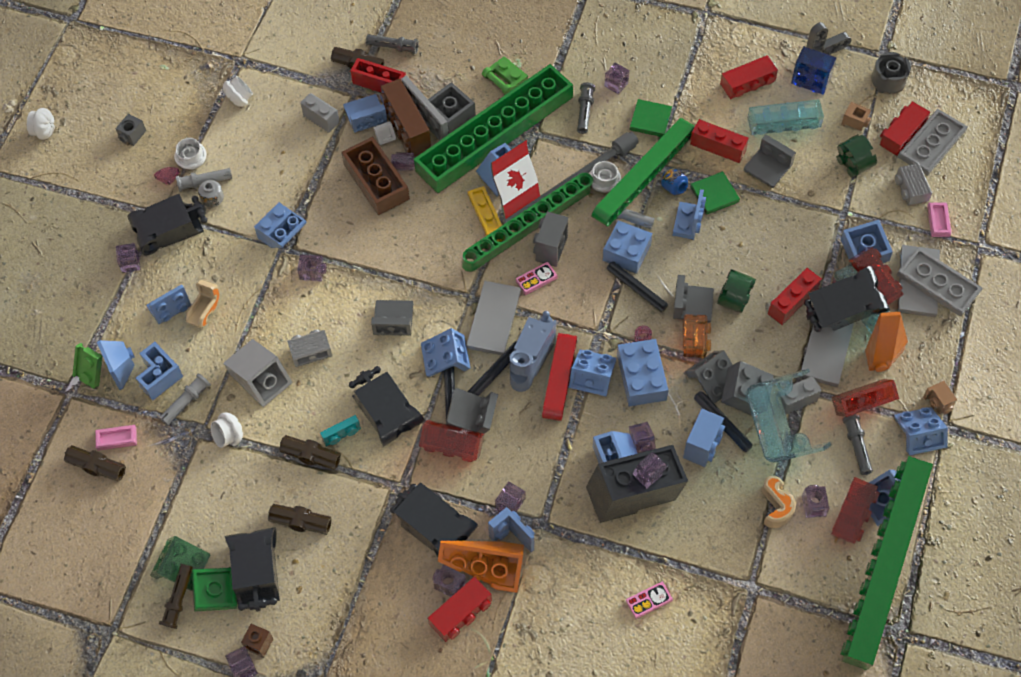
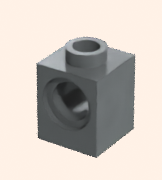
[115,114,146,146]

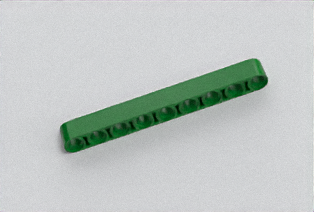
[591,118,695,227]
[462,173,593,272]

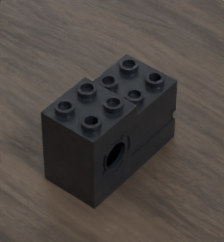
[586,445,688,523]

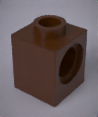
[241,623,273,658]

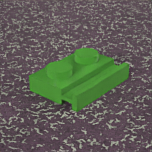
[72,343,103,389]

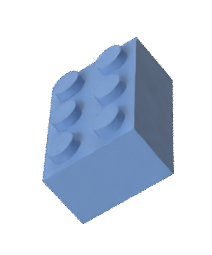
[617,339,668,407]

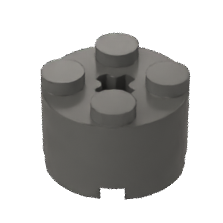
[871,52,911,93]

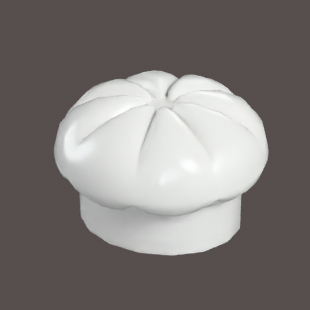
[223,76,253,107]
[27,108,55,140]
[174,138,206,170]
[589,161,621,193]
[211,412,243,448]

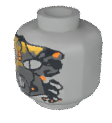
[198,180,224,207]

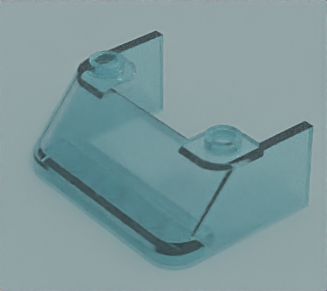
[746,368,831,463]

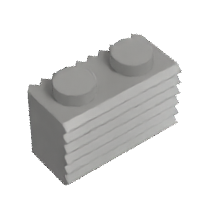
[301,93,340,133]
[895,163,932,205]
[287,330,332,367]
[775,376,821,415]

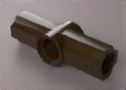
[331,47,385,69]
[279,435,341,470]
[64,445,126,482]
[268,503,332,535]

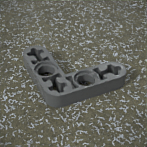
[805,22,852,62]

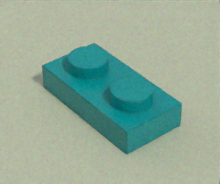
[320,415,361,447]

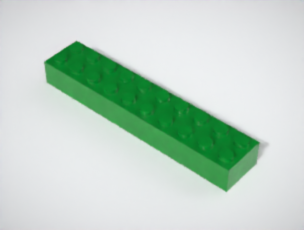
[414,64,573,194]
[840,456,933,670]

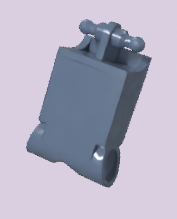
[510,311,556,392]

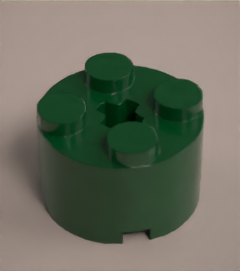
[836,134,877,177]
[717,269,756,313]

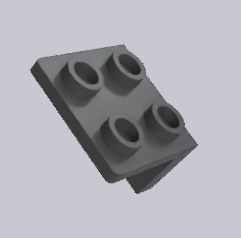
[744,134,796,188]
[673,275,714,322]
[371,300,414,336]
[685,350,733,403]
[446,388,499,437]

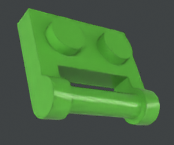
[482,56,528,95]

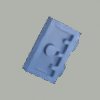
[343,94,387,133]
[672,189,706,240]
[146,285,191,324]
[421,328,471,377]
[569,350,617,396]
[894,407,948,456]
[488,507,535,552]

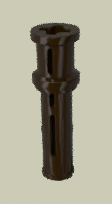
[159,564,194,629]

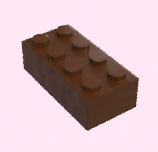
[380,79,431,159]
[341,136,410,215]

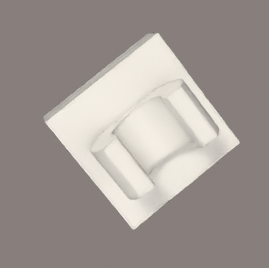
[373,121,396,145]

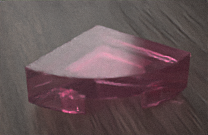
[154,167,180,185]

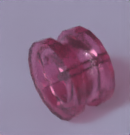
[634,325,652,342]

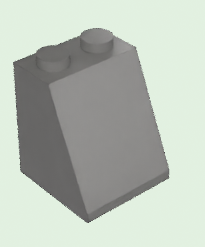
[223,339,293,407]

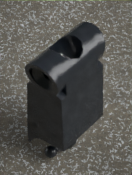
[127,194,208,256]
[804,266,890,332]
[349,366,425,447]
[390,482,478,557]
[225,527,280,612]

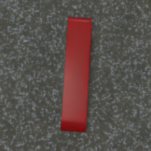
[542,333,577,421]

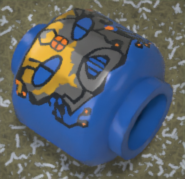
[661,168,688,195]

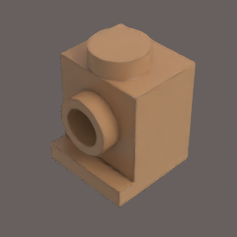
[841,102,871,131]
[923,381,957,414]

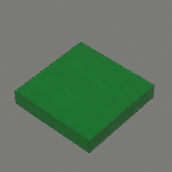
[630,99,672,137]
[690,171,740,215]
[191,567,237,612]

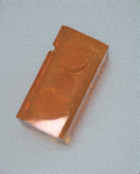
[683,314,711,358]

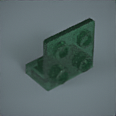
[150,536,210,591]

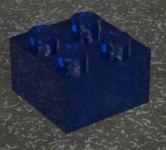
[791,46,837,95]

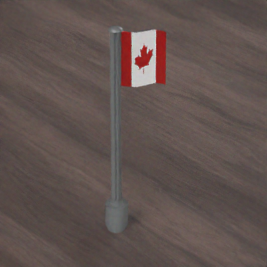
[491,132,639,225]

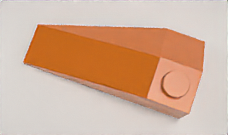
[865,312,908,372]
[438,541,524,593]

